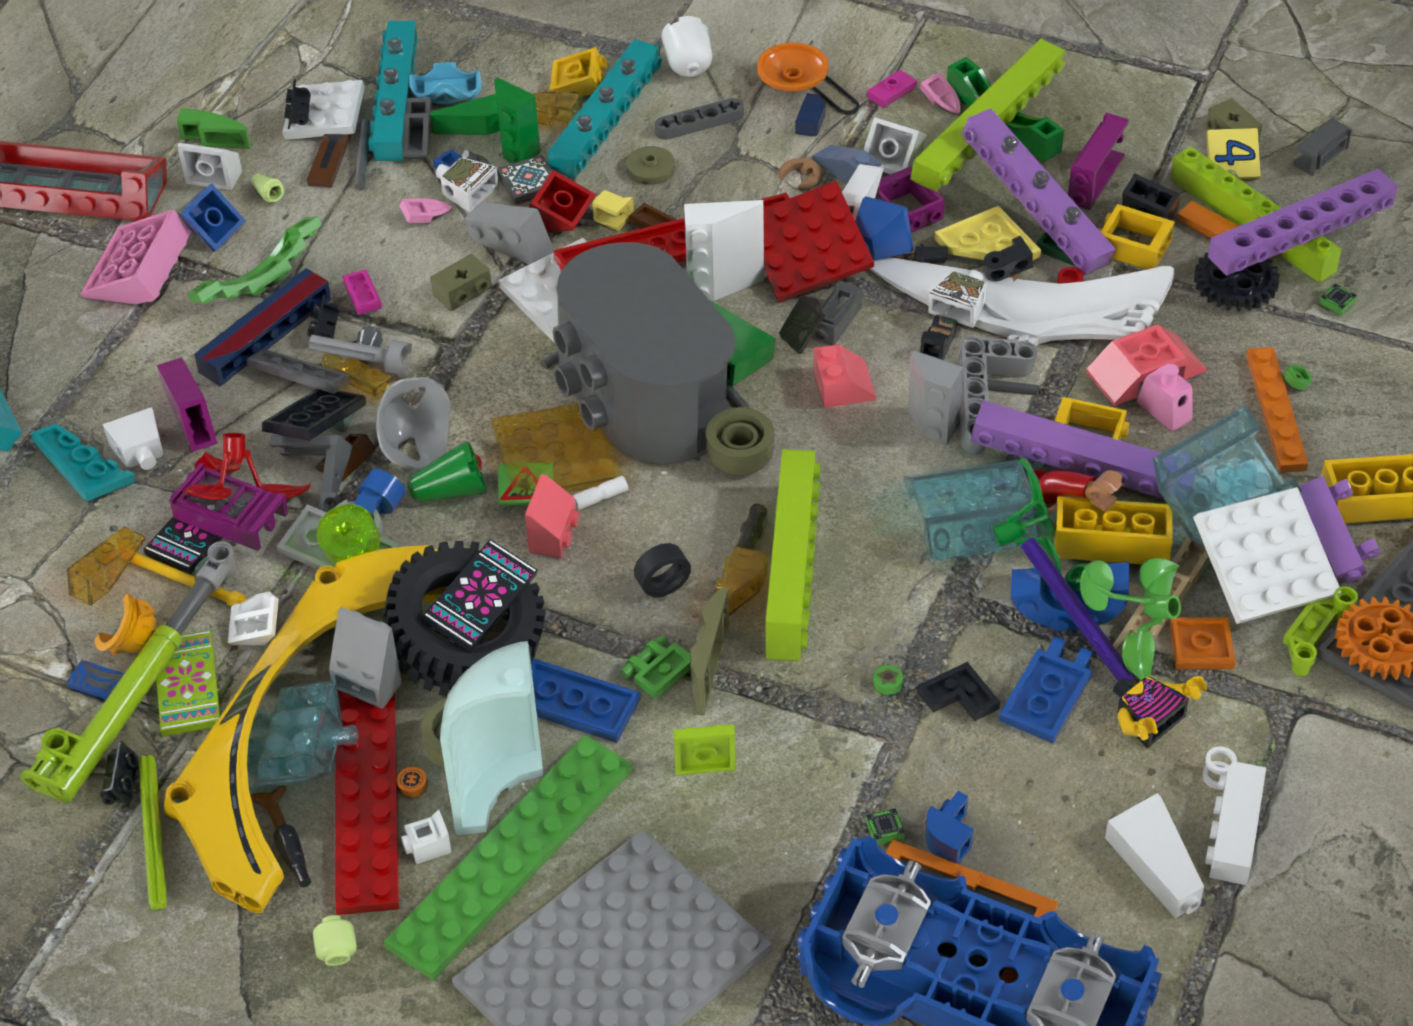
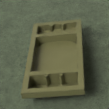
[690,587,729,715]

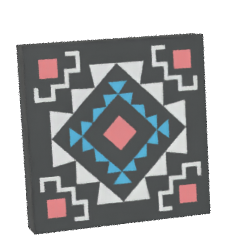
[497,155,552,204]

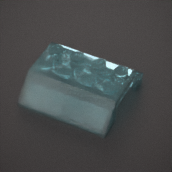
[1153,406,1302,549]

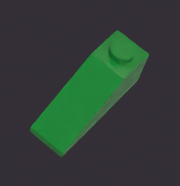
[430,94,500,135]

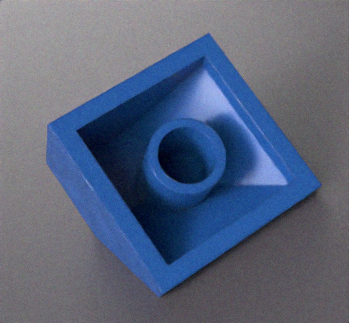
[180,183,246,252]
[855,196,914,260]

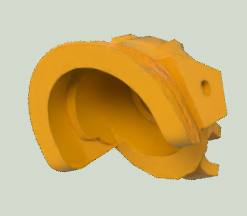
[94,592,156,655]

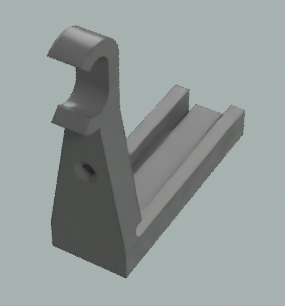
[269,435,352,513]

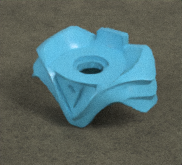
[409,62,482,104]

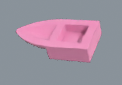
[919,72,960,114]
[400,198,452,223]

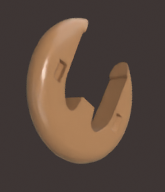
[779,158,823,190]

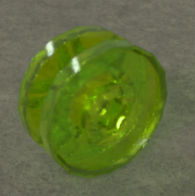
[317,504,380,565]

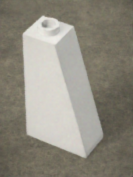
[1105,793,1204,918]

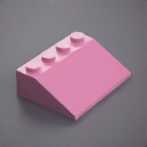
[80,209,191,305]

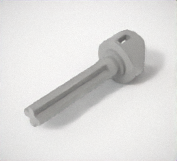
[308,335,412,378]

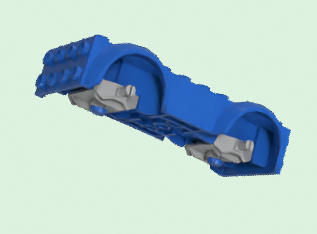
[797,836,1162,1026]

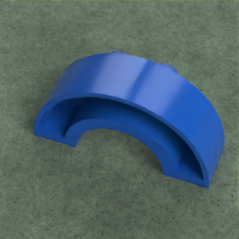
[1011,562,1129,631]

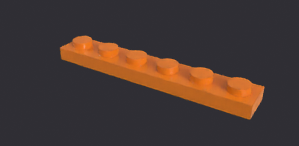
[1246,347,1308,473]

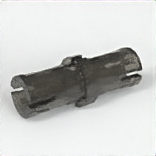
[735,504,768,557]

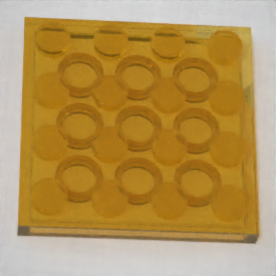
[491,403,622,495]

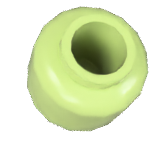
[313,915,357,966]

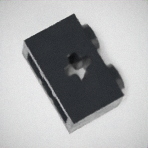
[1122,173,1180,221]

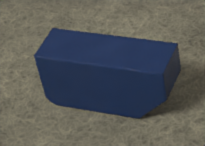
[795,93,826,136]

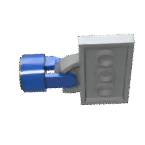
[276,469,406,570]

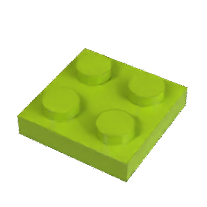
[673,724,736,776]

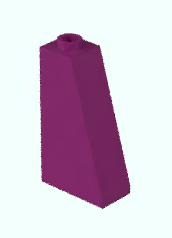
[156,357,217,452]

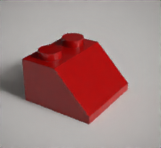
[529,170,596,233]

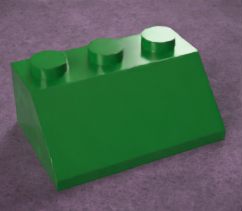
[494,77,540,163]

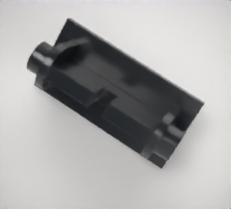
[284,80,311,129]
[307,294,339,339]
[100,740,138,806]

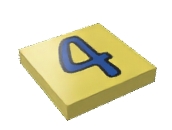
[1206,128,1261,179]

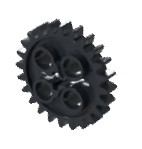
[1194,252,1280,312]

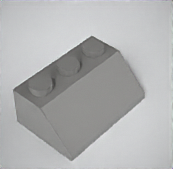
[908,350,964,445]

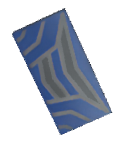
[67,660,125,699]

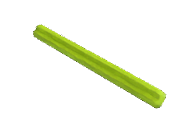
[138,755,167,910]

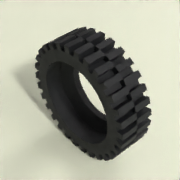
[382,541,545,697]

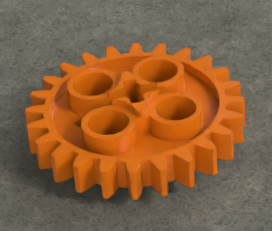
[1335,597,1413,680]

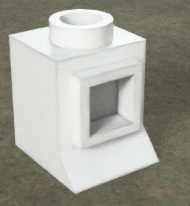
[401,809,452,864]

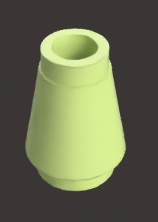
[251,173,284,202]

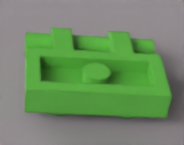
[620,636,691,699]

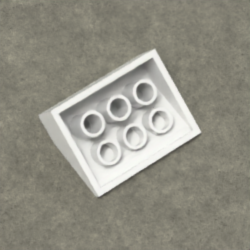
[684,200,764,301]

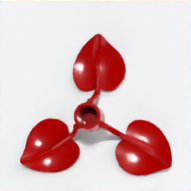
[184,433,311,500]

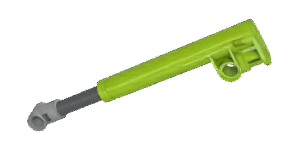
[20,541,237,803]

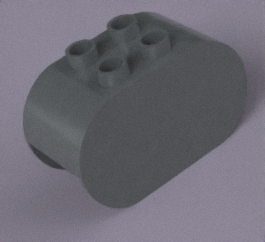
[553,242,735,464]

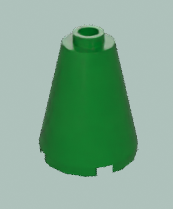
[407,441,487,502]

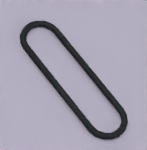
[812,76,860,114]

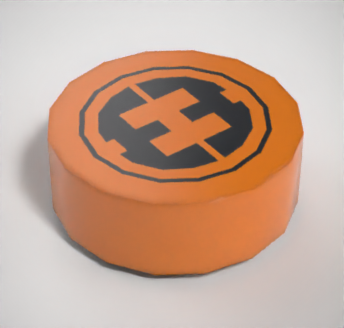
[397,767,428,798]

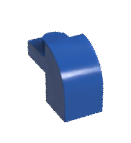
[925,791,974,864]

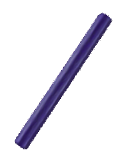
[1021,538,1135,683]

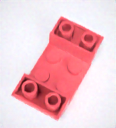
[1086,324,1206,406]

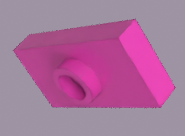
[866,70,917,108]
[342,269,382,315]

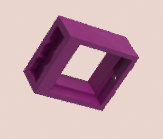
[875,166,945,233]

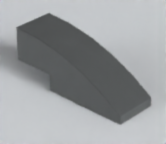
[403,97,433,158]

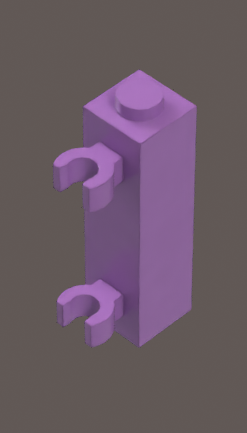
[1297,476,1381,584]

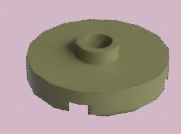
[626,146,675,184]

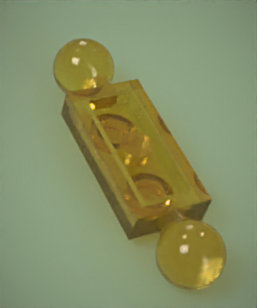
[321,353,405,399]

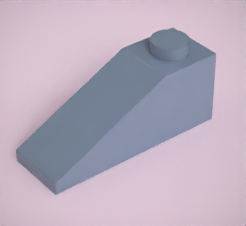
[812,145,881,185]

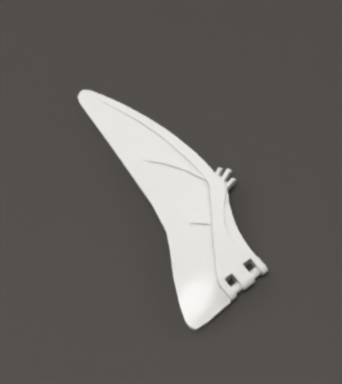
[869,257,1174,346]

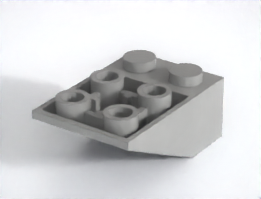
[329,607,402,709]

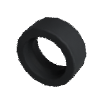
[634,543,691,597]

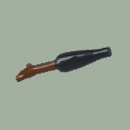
[250,785,311,888]

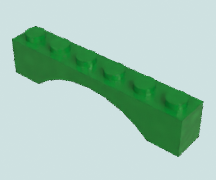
[947,57,1064,162]

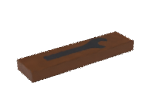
[307,134,352,188]

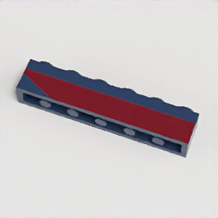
[194,268,332,387]

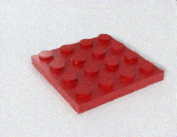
[763,180,875,303]

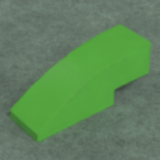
[177,108,251,149]

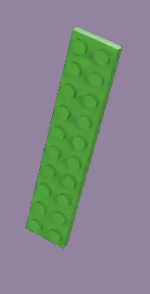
[384,735,633,981]

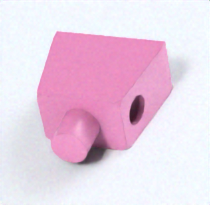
[1137,364,1193,432]

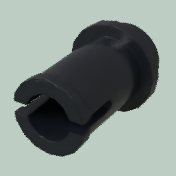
[914,244,947,263]

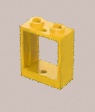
[1098,204,1175,270]
[1055,397,1130,442]

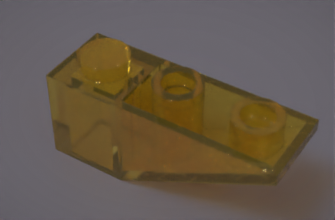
[67,526,146,606]
[714,546,768,616]

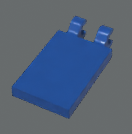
[999,637,1093,744]

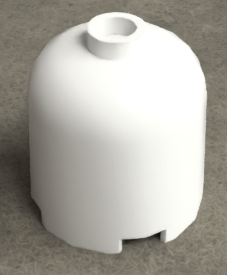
[661,16,712,77]

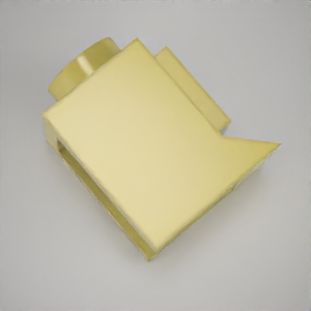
[592,190,634,231]

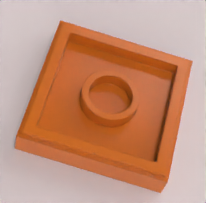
[1169,617,1236,670]

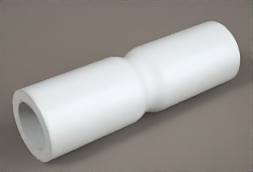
[572,476,628,511]

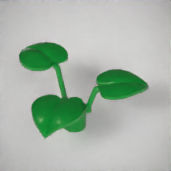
[992,458,1062,575]

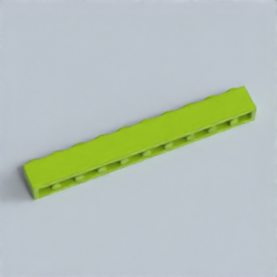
[911,39,1065,192]

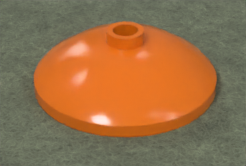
[757,42,829,92]

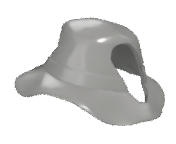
[376,377,451,470]

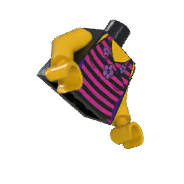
[1113,676,1207,748]

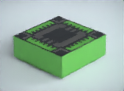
[1319,284,1357,315]
[866,808,905,845]

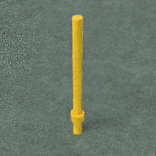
[118,547,247,607]

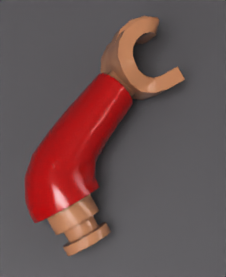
[1039,470,1123,514]

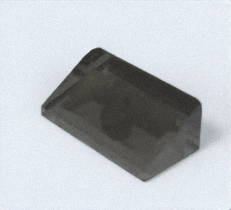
[779,296,825,354]

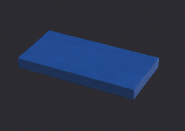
[531,658,641,743]

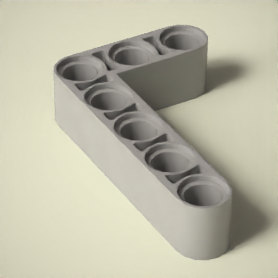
[957,336,1038,455]

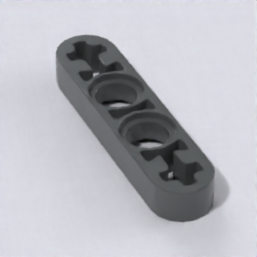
[655,98,744,140]

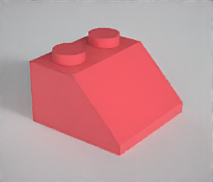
[813,344,876,408]
[525,474,580,558]

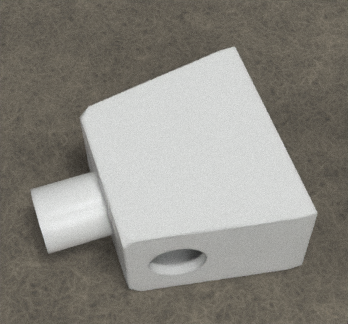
[103,407,163,470]

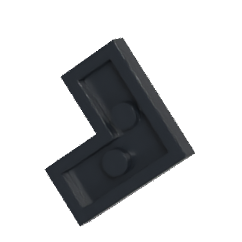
[917,662,1000,721]

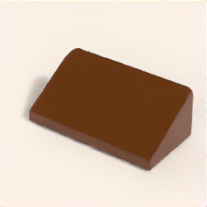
[315,434,375,482]

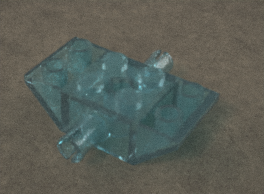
[247,681,358,788]

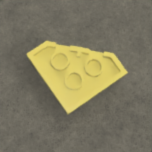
[934,206,1041,260]

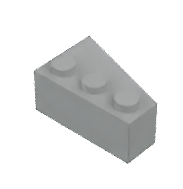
[463,202,554,265]

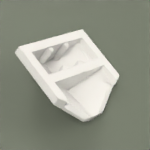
[228,591,279,646]

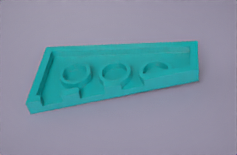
[31,423,135,502]

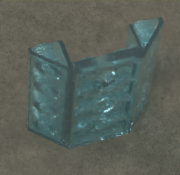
[903,459,1040,561]

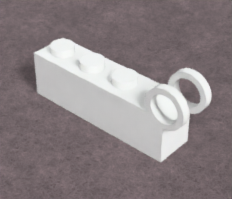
[1202,746,1266,885]

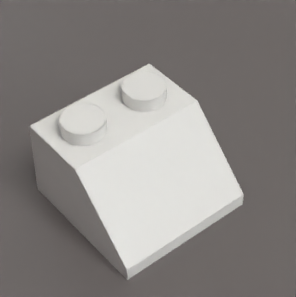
[863,117,927,175]
[177,143,242,190]

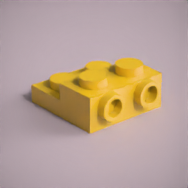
[549,47,607,98]

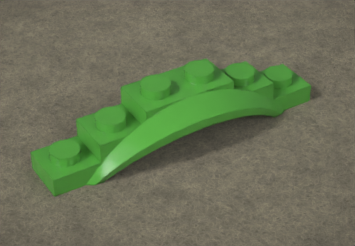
[186,216,322,304]

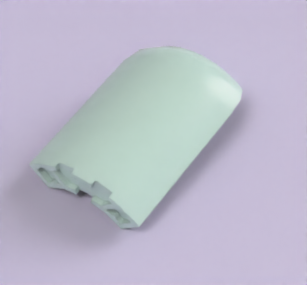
[440,641,543,835]

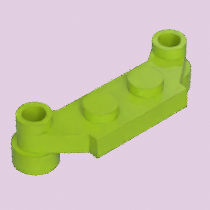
[1282,586,1358,676]

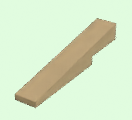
[1113,531,1211,658]

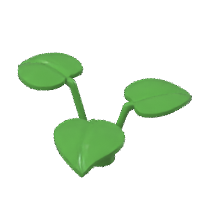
[1080,558,1181,681]

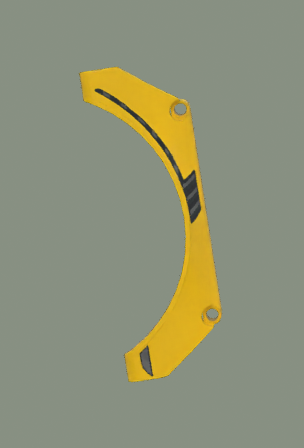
[164,545,448,914]

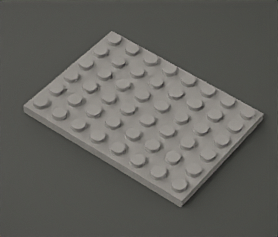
[452,829,772,1026]

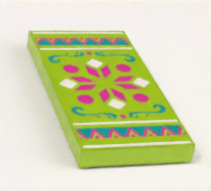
[156,630,221,737]

